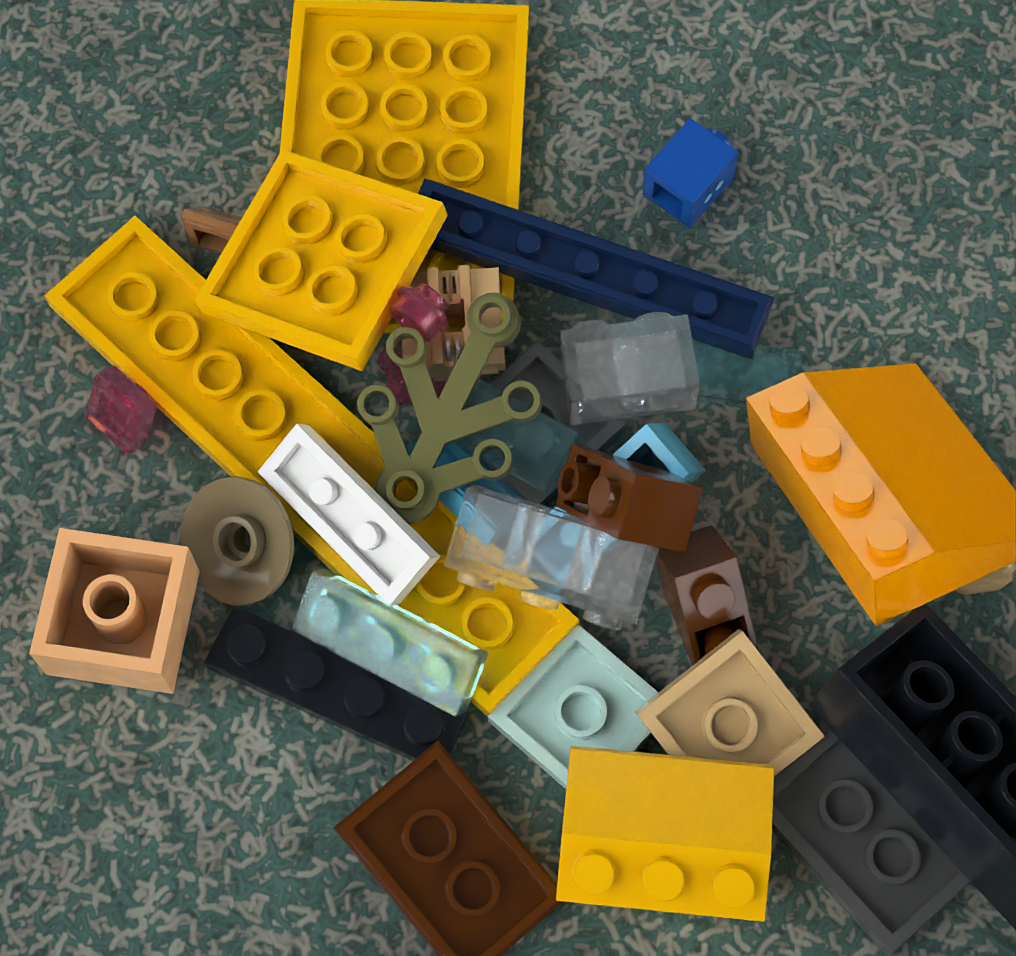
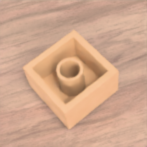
[29,528,200,694]

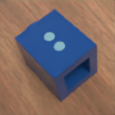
[642,118,739,228]

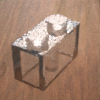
[560,312,700,425]

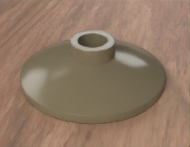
[180,477,294,606]

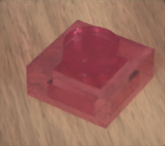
[85,365,157,456]

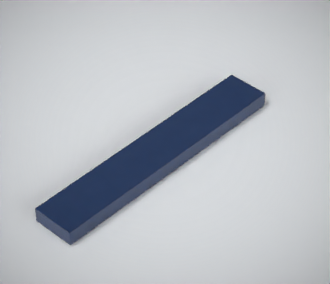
[418,178,774,360]

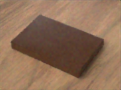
[333,741,564,956]

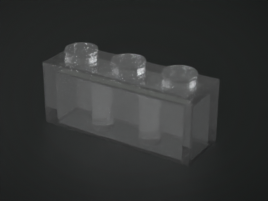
[444,484,659,630]

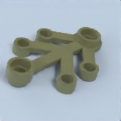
[357,293,542,524]

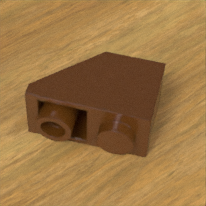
[556,444,703,552]
[651,525,759,666]

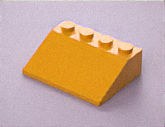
[746,363,1016,627]

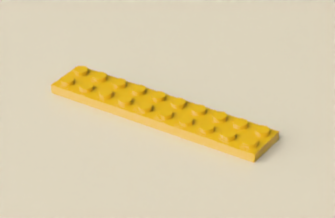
[44,216,580,717]

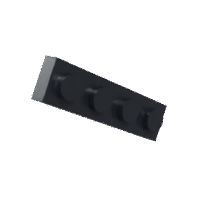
[204,606,469,761]

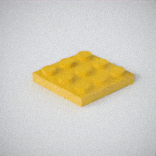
[194,149,448,371]

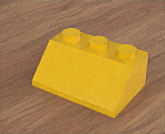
[556,746,774,922]

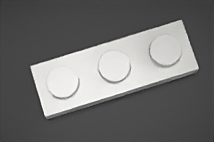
[258,424,440,606]

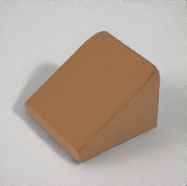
[181,206,242,254]

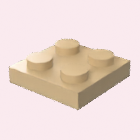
[635,629,825,777]

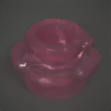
[390,283,449,342]

